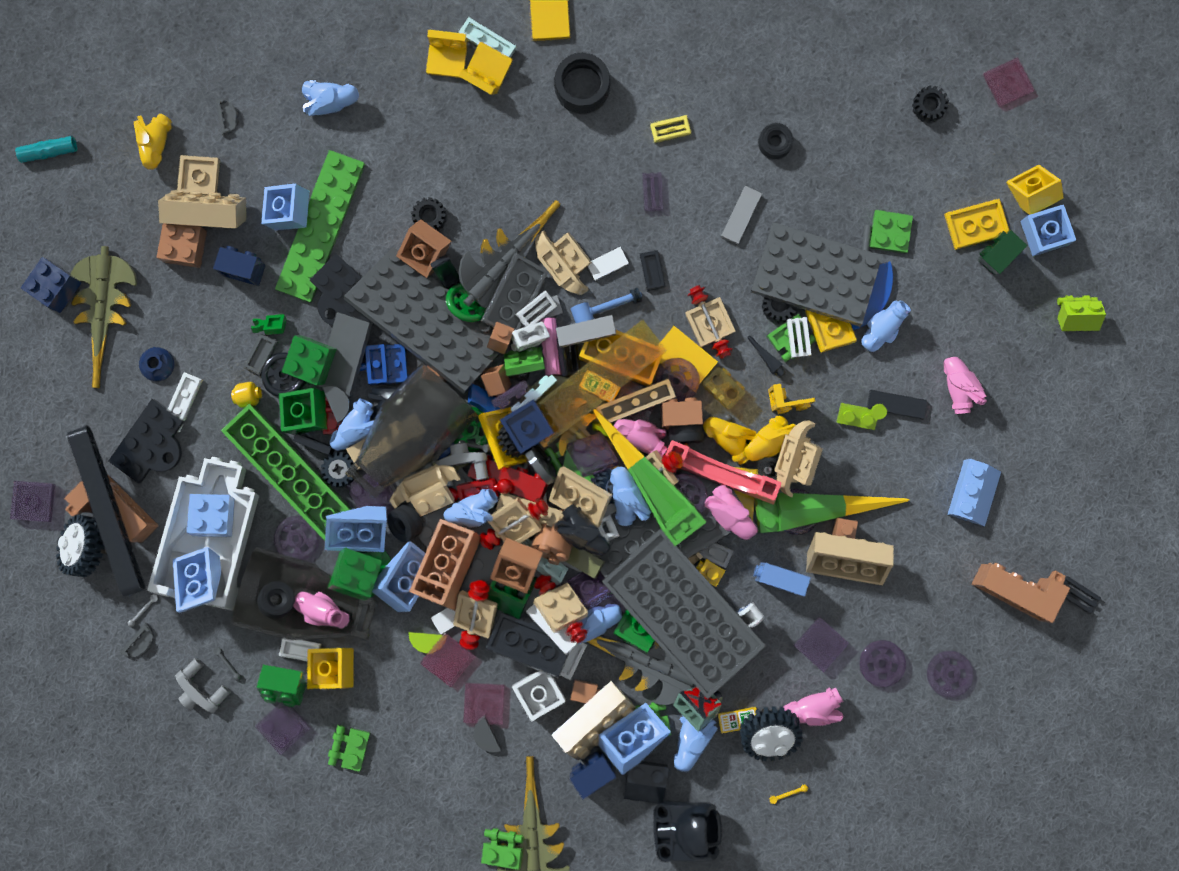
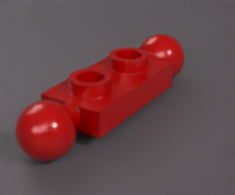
[448,478,513,503]

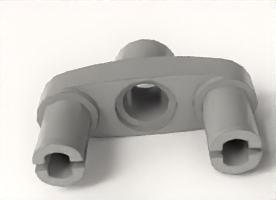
[436,443,489,487]
[175,658,231,713]

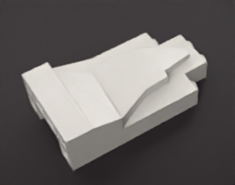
[147,457,259,611]

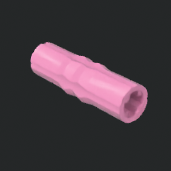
[540,318,561,376]

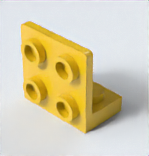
[426,30,468,78]
[459,42,513,95]
[768,384,815,414]

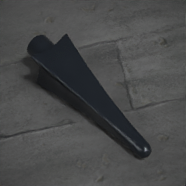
[747,336,786,377]

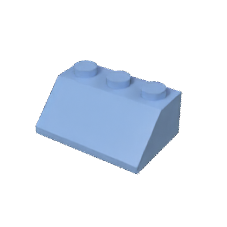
[947,459,1001,527]

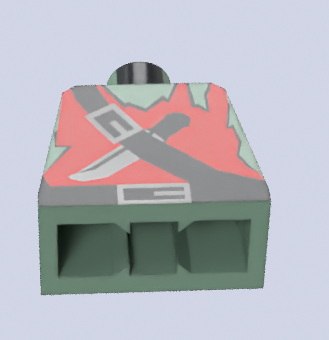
[674,687,723,731]

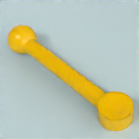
[769,784,808,804]

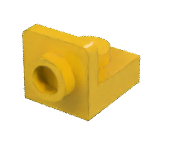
[696,559,725,587]

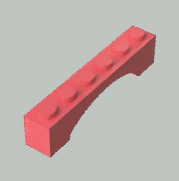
[666,440,782,505]

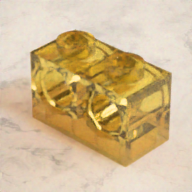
[701,366,746,411]

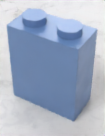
[753,563,811,596]

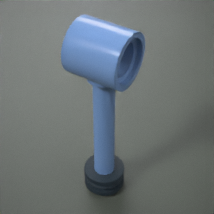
[570,288,642,323]

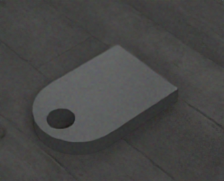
[525,449,557,485]

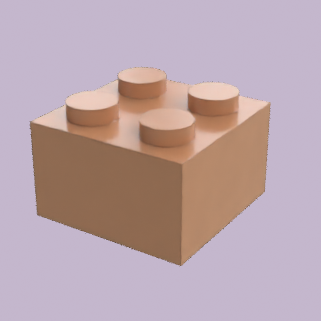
[396,220,452,278]
[156,223,207,268]
[660,398,703,429]
[490,538,543,594]

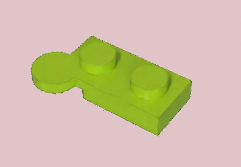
[837,403,887,430]

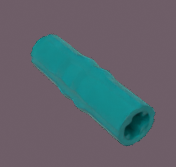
[15,136,78,163]

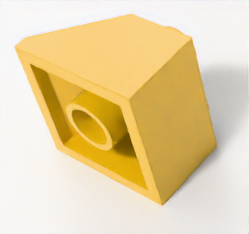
[1006,165,1064,215]
[307,648,354,689]

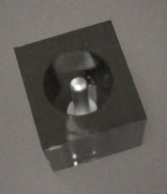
[755,457,778,480]

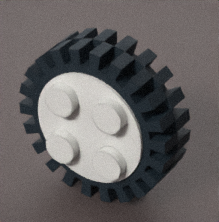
[56,515,107,577]
[739,706,803,761]

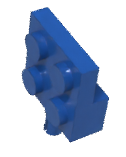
[360,344,408,386]

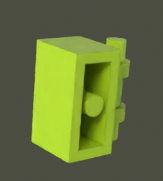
[1057,295,1106,331]

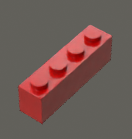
[467,454,549,502]

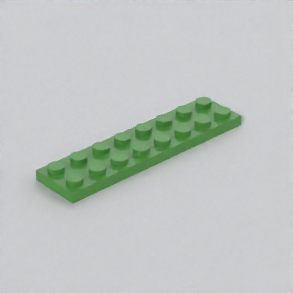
[275,150,365,303]

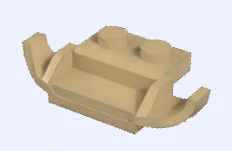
[535,230,592,295]
[775,421,823,497]
[389,464,460,517]

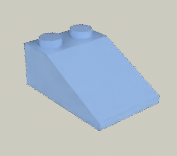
[325,506,387,552]
[372,541,425,612]
[173,547,221,613]
[599,703,670,775]

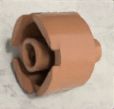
[531,523,572,565]

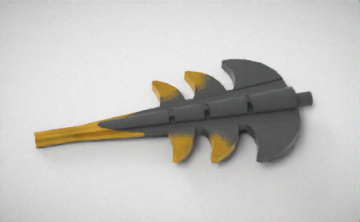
[459,200,561,309]
[587,636,693,705]

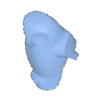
[302,80,359,116]
[861,300,911,352]
[330,398,384,451]
[610,467,651,526]
[444,488,498,528]
[578,604,622,644]
[674,716,718,772]

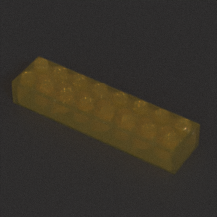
[537,319,667,448]

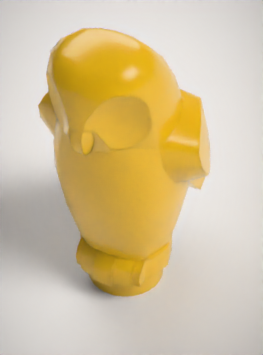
[134,114,172,170]
[744,416,796,461]
[703,417,756,465]

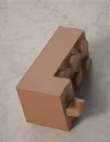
[64,474,159,542]
[409,519,481,611]
[971,563,1070,623]

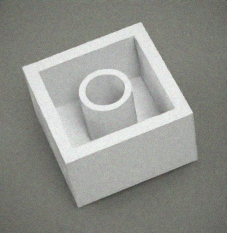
[512,670,566,721]

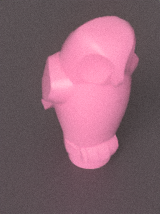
[944,357,987,414]
[613,419,667,457]
[705,485,758,540]
[293,592,350,629]
[784,687,843,726]

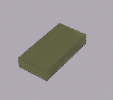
[565,546,605,579]

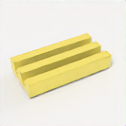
[650,115,691,143]

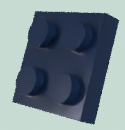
[500,399,555,454]

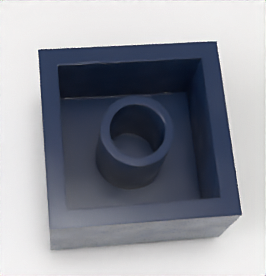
[213,246,266,286]
[20,257,82,313]
[570,751,616,799]

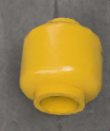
[231,382,262,408]

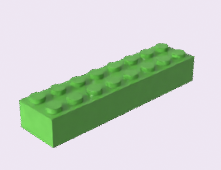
[221,404,352,540]

